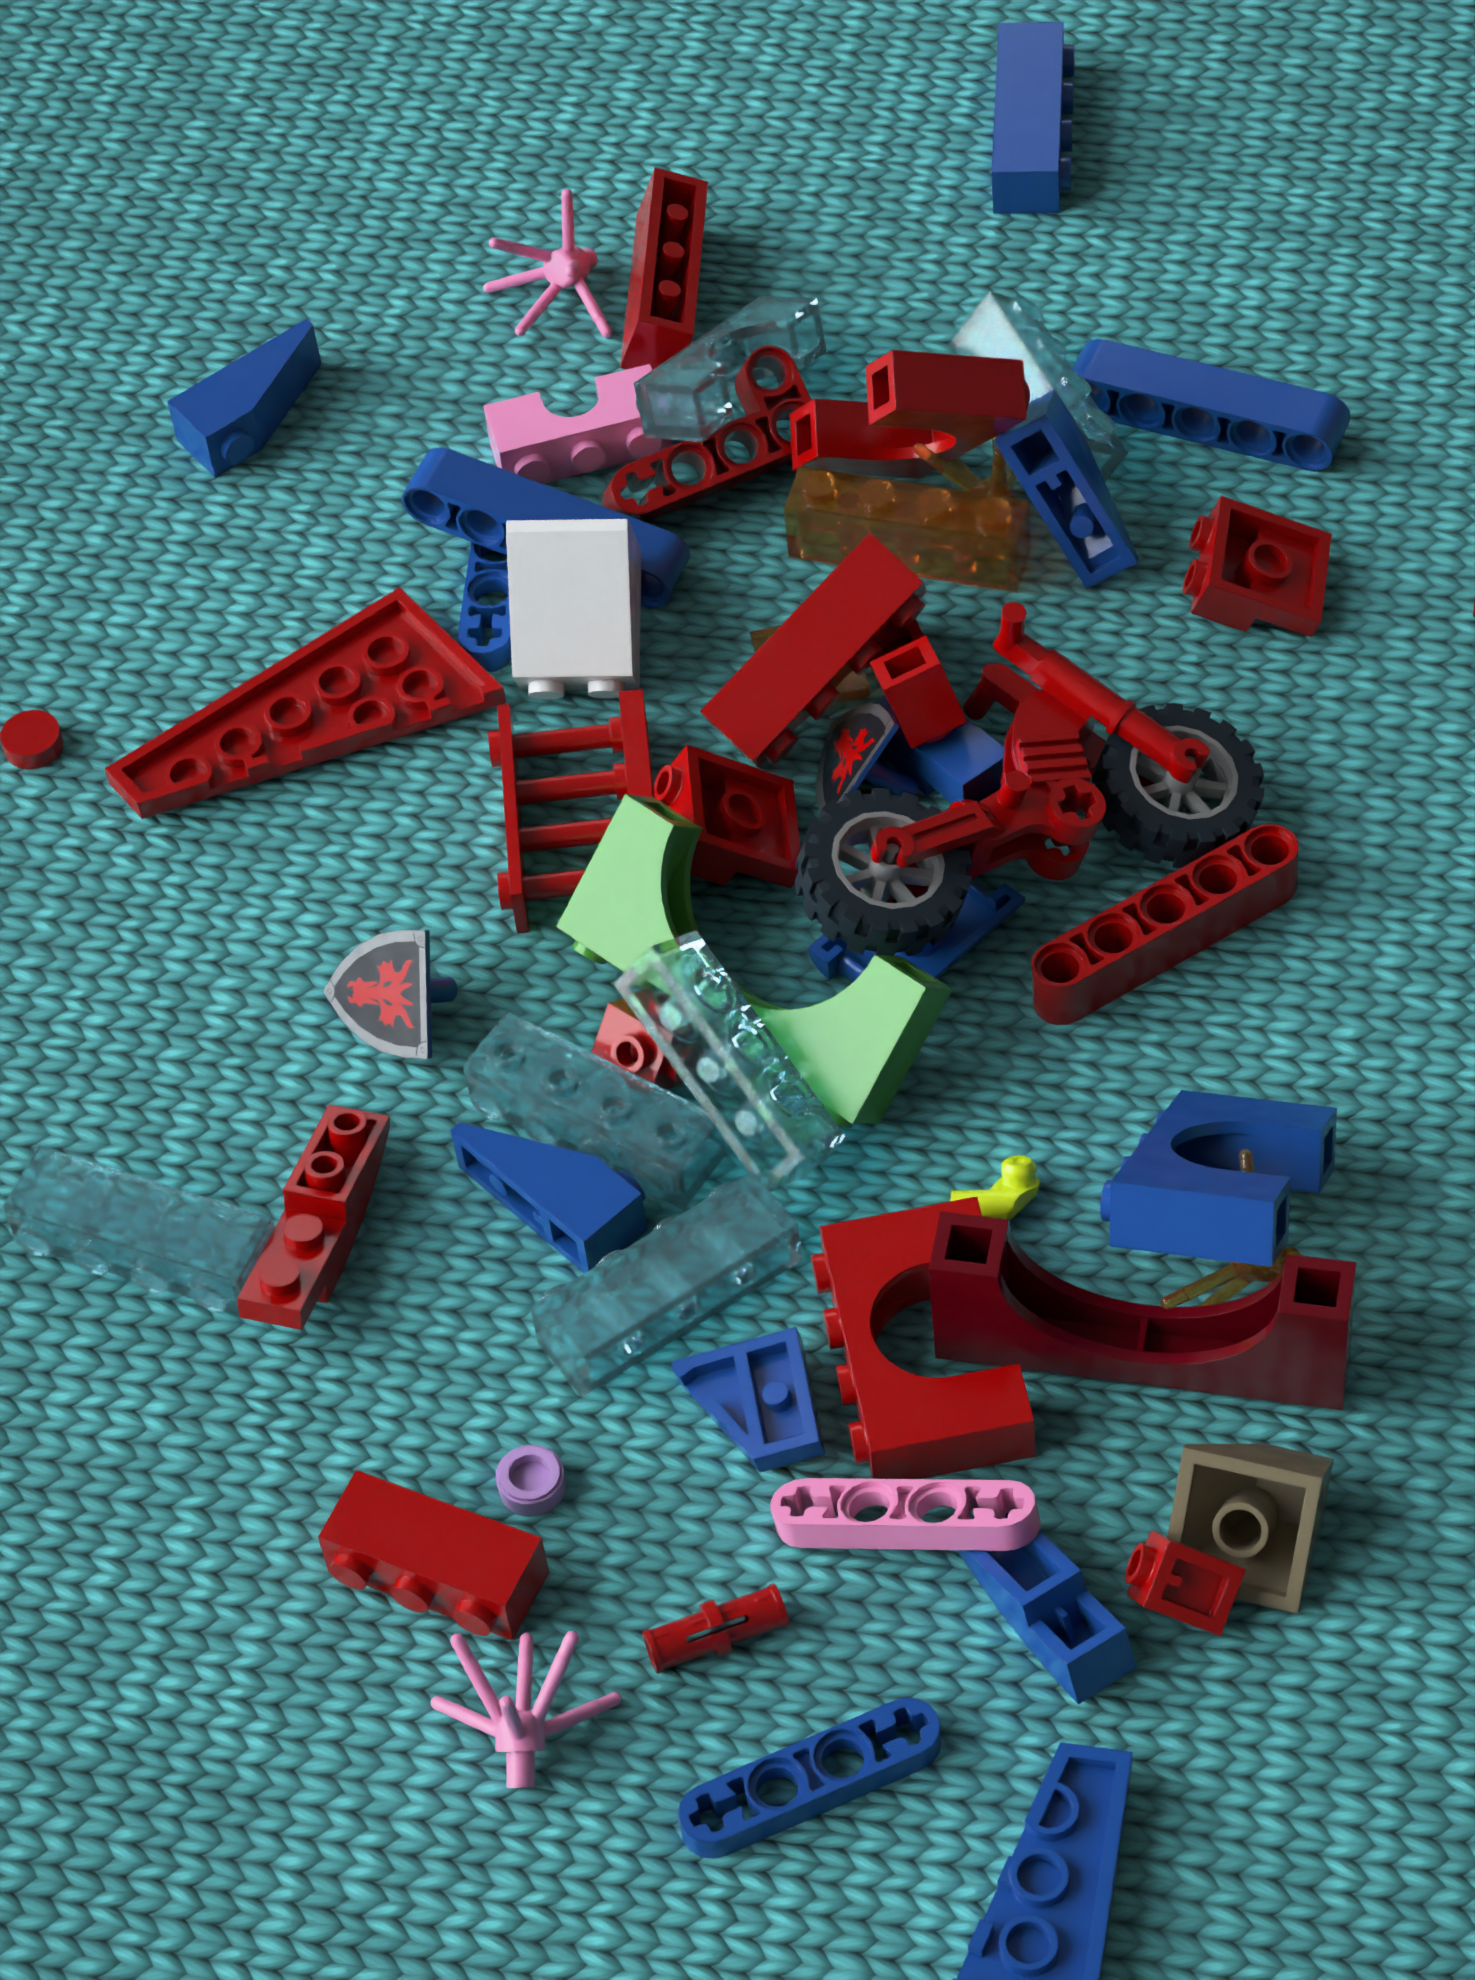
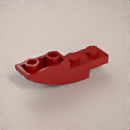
[237,1105,390,1330]

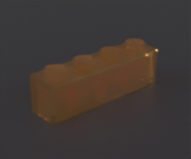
[784,466,1031,592]

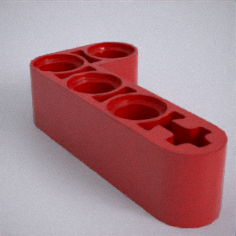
[602,345,811,522]

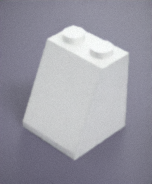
[506,519,641,699]

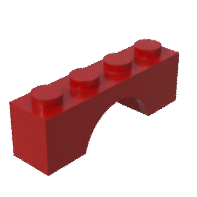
[870,619,967,749]

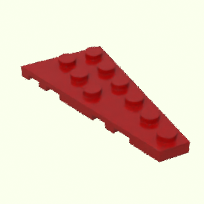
[105,587,506,819]

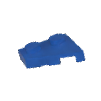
[672,1327,826,1472]

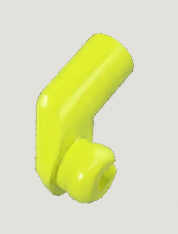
[951,1155,1040,1220]

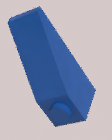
[167,319,322,478]
[994,389,1139,589]
[450,1122,648,1279]

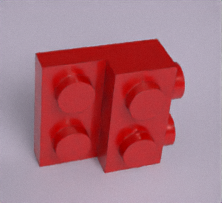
[1182,496,1332,637]
[653,745,801,889]

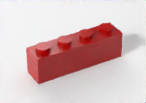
[620,167,708,382]
[700,532,926,769]

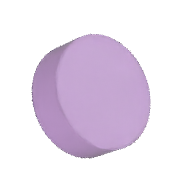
[496,1445,566,1516]

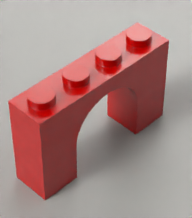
[790,350,1030,479]
[811,1197,1036,1479]

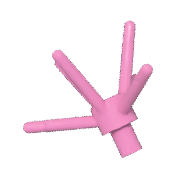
[483,189,612,338]
[431,1631,622,1788]

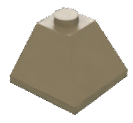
[1167,1444,1334,1614]

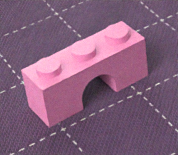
[483,364,672,484]

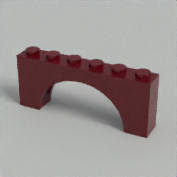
[929,1212,1356,1410]

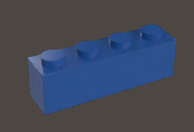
[992,22,1075,214]

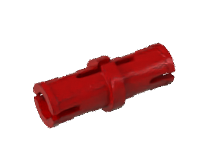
[642,1583,790,1674]

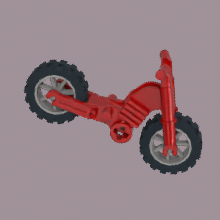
[795,602,1265,956]

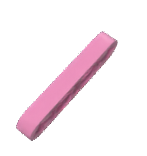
[770,1478,1041,1551]

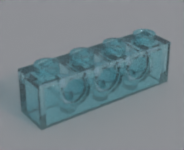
[613,930,847,1194]

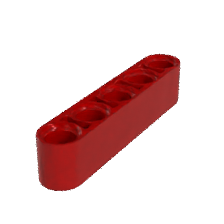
[1032,824,1298,1025]

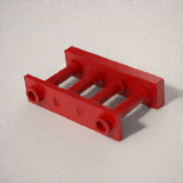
[488,689,654,934]

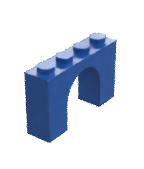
[1100,1090,1337,1267]

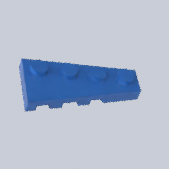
[953,1742,1133,1980]

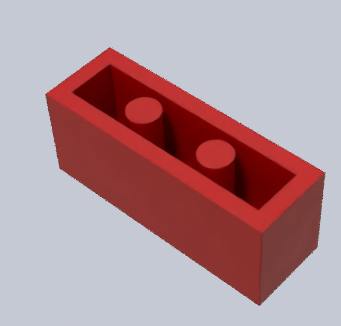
[318,1470,549,1641]

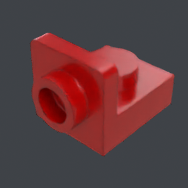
[1125,1530,1246,1636]

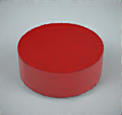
[0,710,64,769]

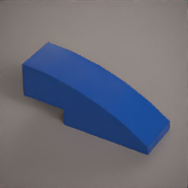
[872,695,1004,804]
[957,1512,1137,1704]

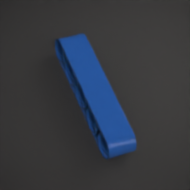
[1062,339,1351,471]
[402,447,690,608]

